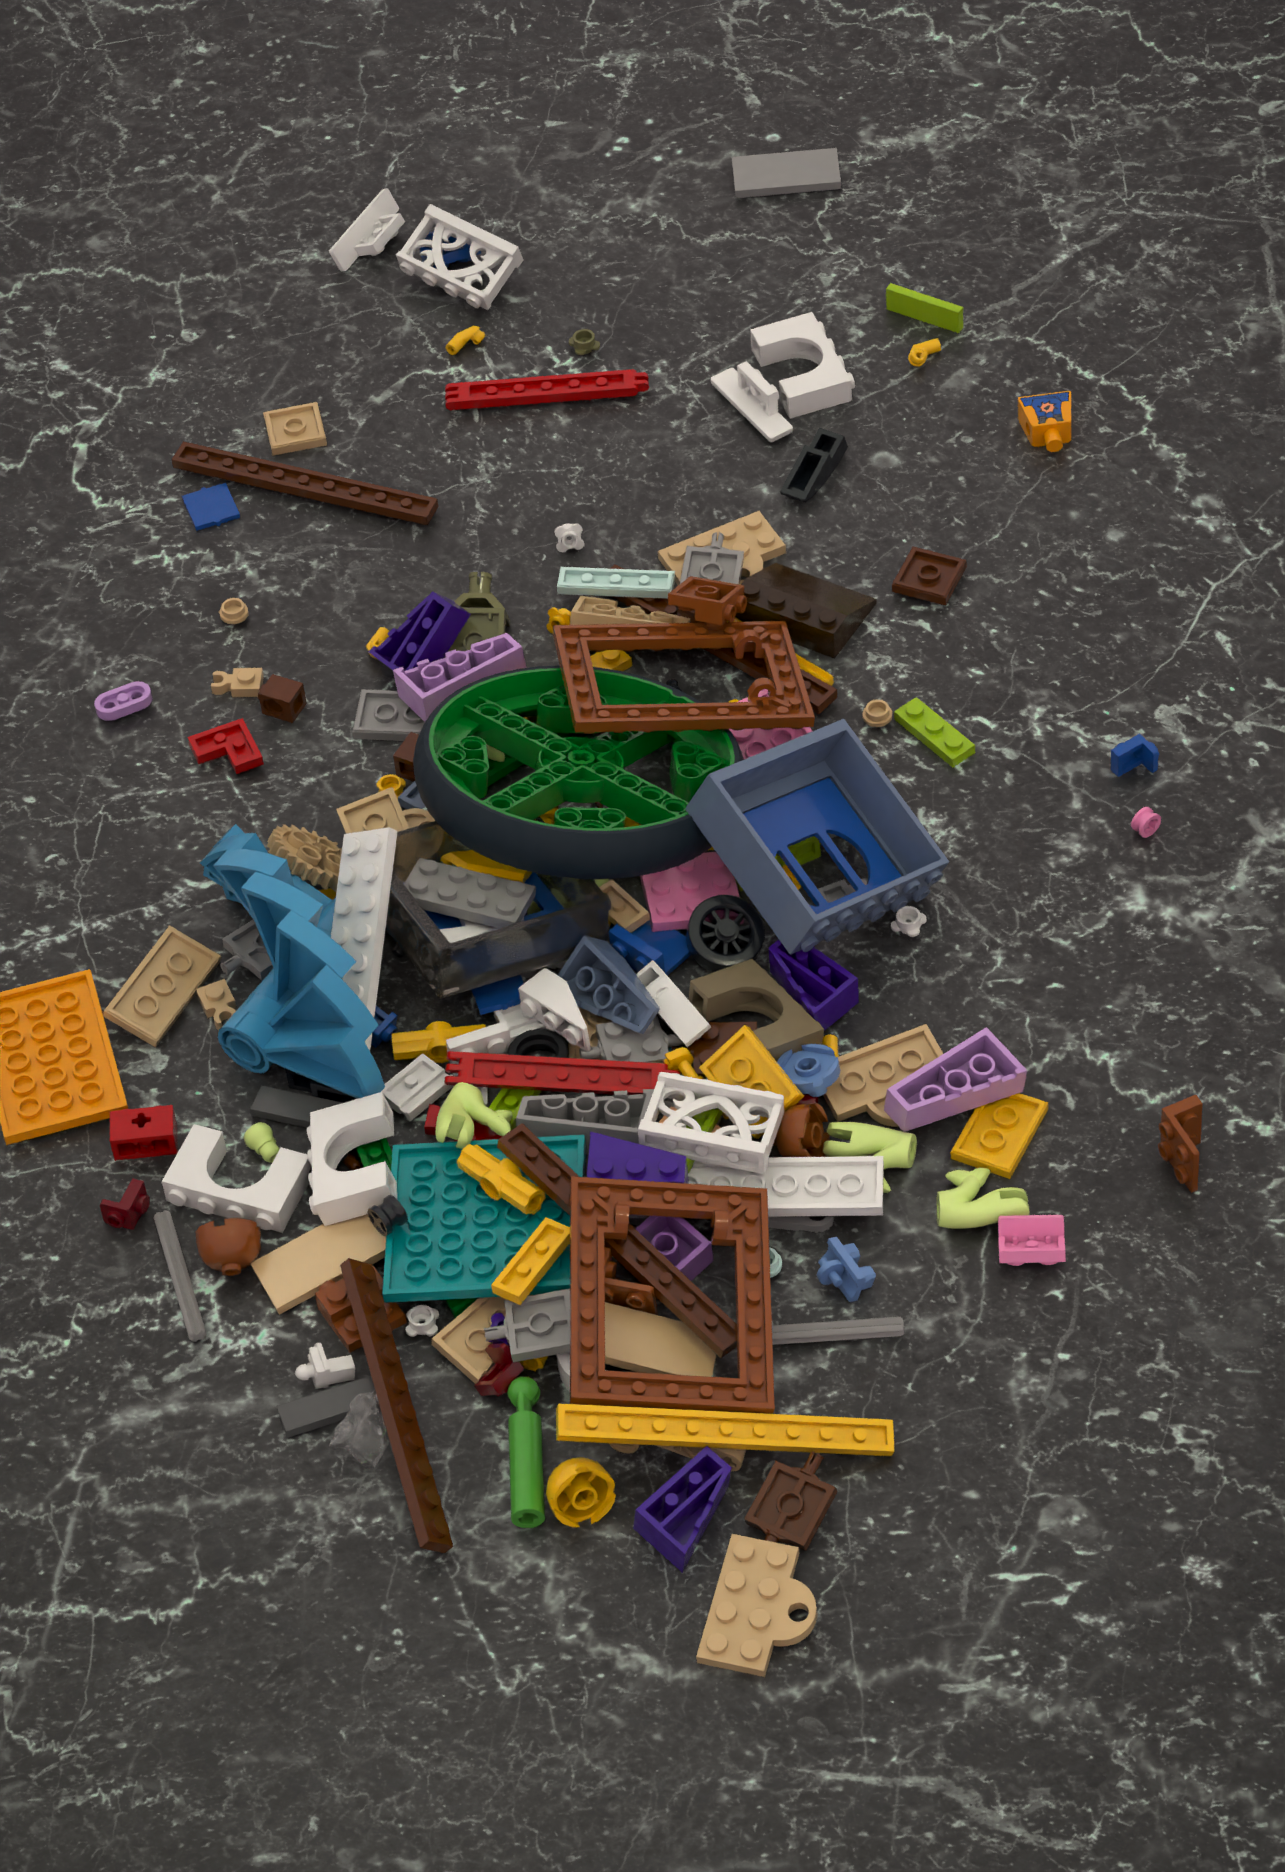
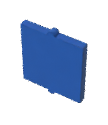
[182,483,240,531]
[470,972,524,1015]

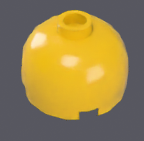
[546,1457,616,1527]

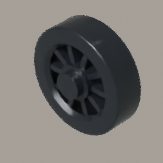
[686,895,765,972]

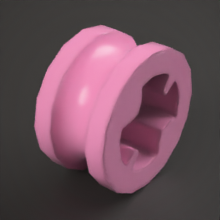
[1131,807,1161,838]

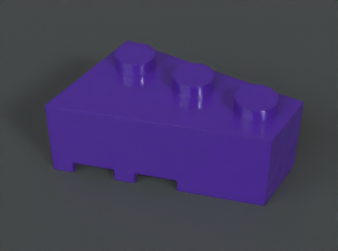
[368,592,471,671]
[768,940,859,1031]

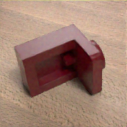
[100,1178,150,1230]
[474,1343,524,1396]

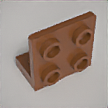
[1158,1095,1203,1193]
[604,1247,658,1315]

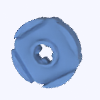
[777,1044,841,1097]

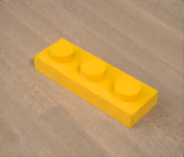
[491,1217,570,1305]

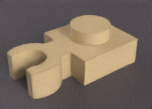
[211,668,264,697]
[196,979,236,1031]

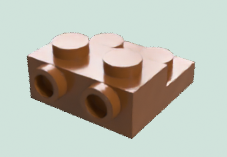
[668,576,747,627]
[315,1266,407,1353]

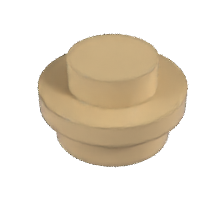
[219,598,248,624]
[863,700,892,727]

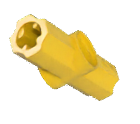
[392,1021,486,1063]
[457,1144,546,1215]

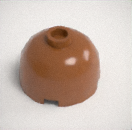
[773,1103,830,1157]
[196,1218,261,1276]

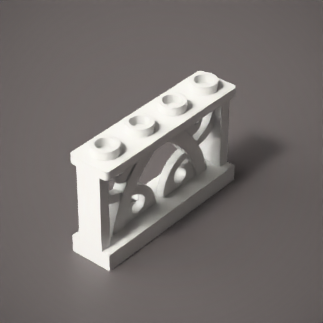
[396,204,523,310]
[638,1072,784,1174]

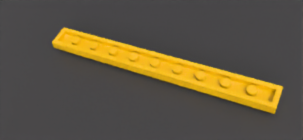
[556,1404,894,1456]

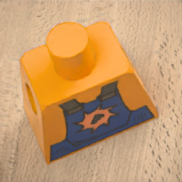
[1018,391,1071,452]

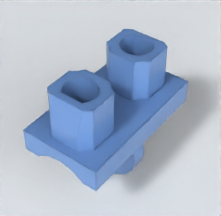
[817,1237,876,1302]

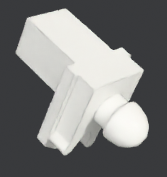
[295,1343,355,1389]

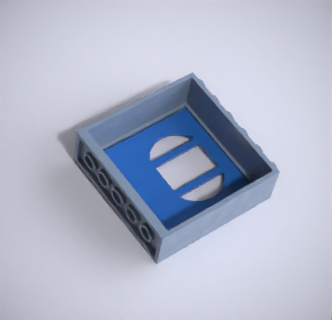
[685,719,949,955]

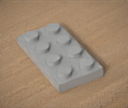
[398,858,536,932]

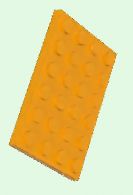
[0,969,128,1145]

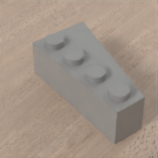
[516,1089,654,1154]

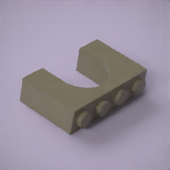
[688,959,824,1061]

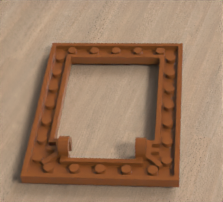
[553,621,815,734]
[570,1176,775,1414]

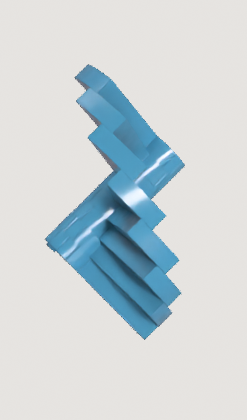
[200,824,385,1099]

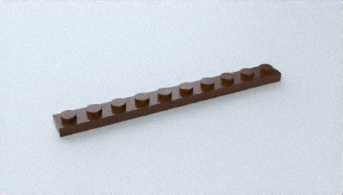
[172,441,439,525]
[610,564,838,714]
[497,1123,737,1358]
[340,1258,453,1553]

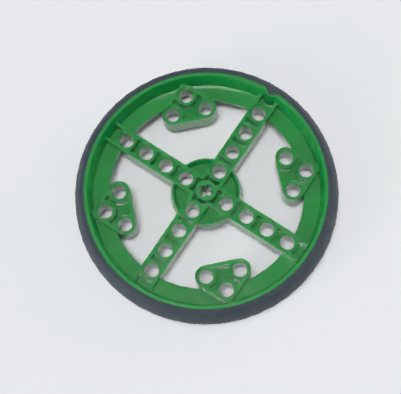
[413,665,744,879]

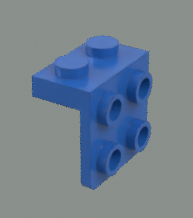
[609,920,691,976]

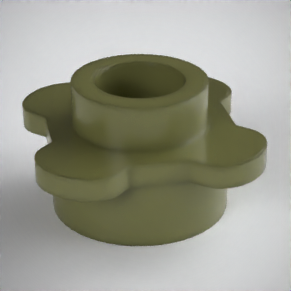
[569,329,600,355]

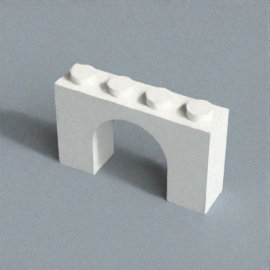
[750,312,855,419]
[307,1092,398,1226]
[162,1124,311,1233]

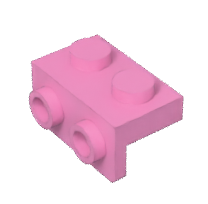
[998,1215,1066,1266]

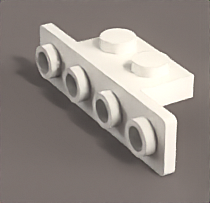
[329,188,405,272]
[711,361,793,442]

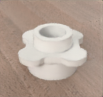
[554,523,584,552]
[891,906,927,937]
[405,1305,439,1337]

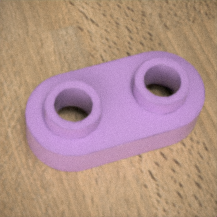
[94,681,152,721]

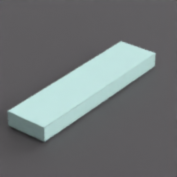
[557,567,675,599]

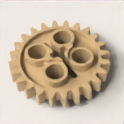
[267,824,342,892]

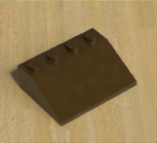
[735,563,877,659]

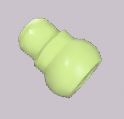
[244,1122,280,1162]

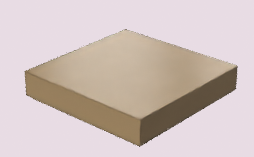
[263,402,327,456]

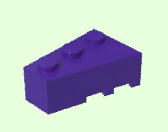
[587,1131,689,1184]
[633,1446,732,1573]

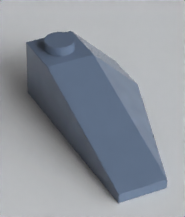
[558,935,660,1034]

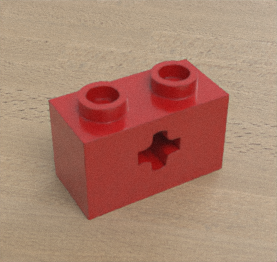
[110,1105,178,1161]

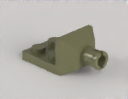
[445,572,510,658]

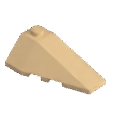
[570,596,690,651]

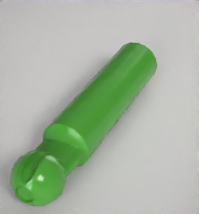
[507,1376,545,1528]

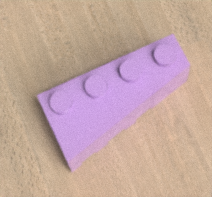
[393,633,526,722]
[884,1027,1027,1132]

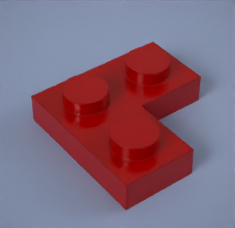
[187,718,264,774]

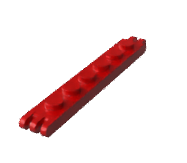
[445,369,649,410]
[444,1051,680,1095]

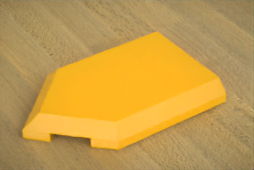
[440,850,532,883]

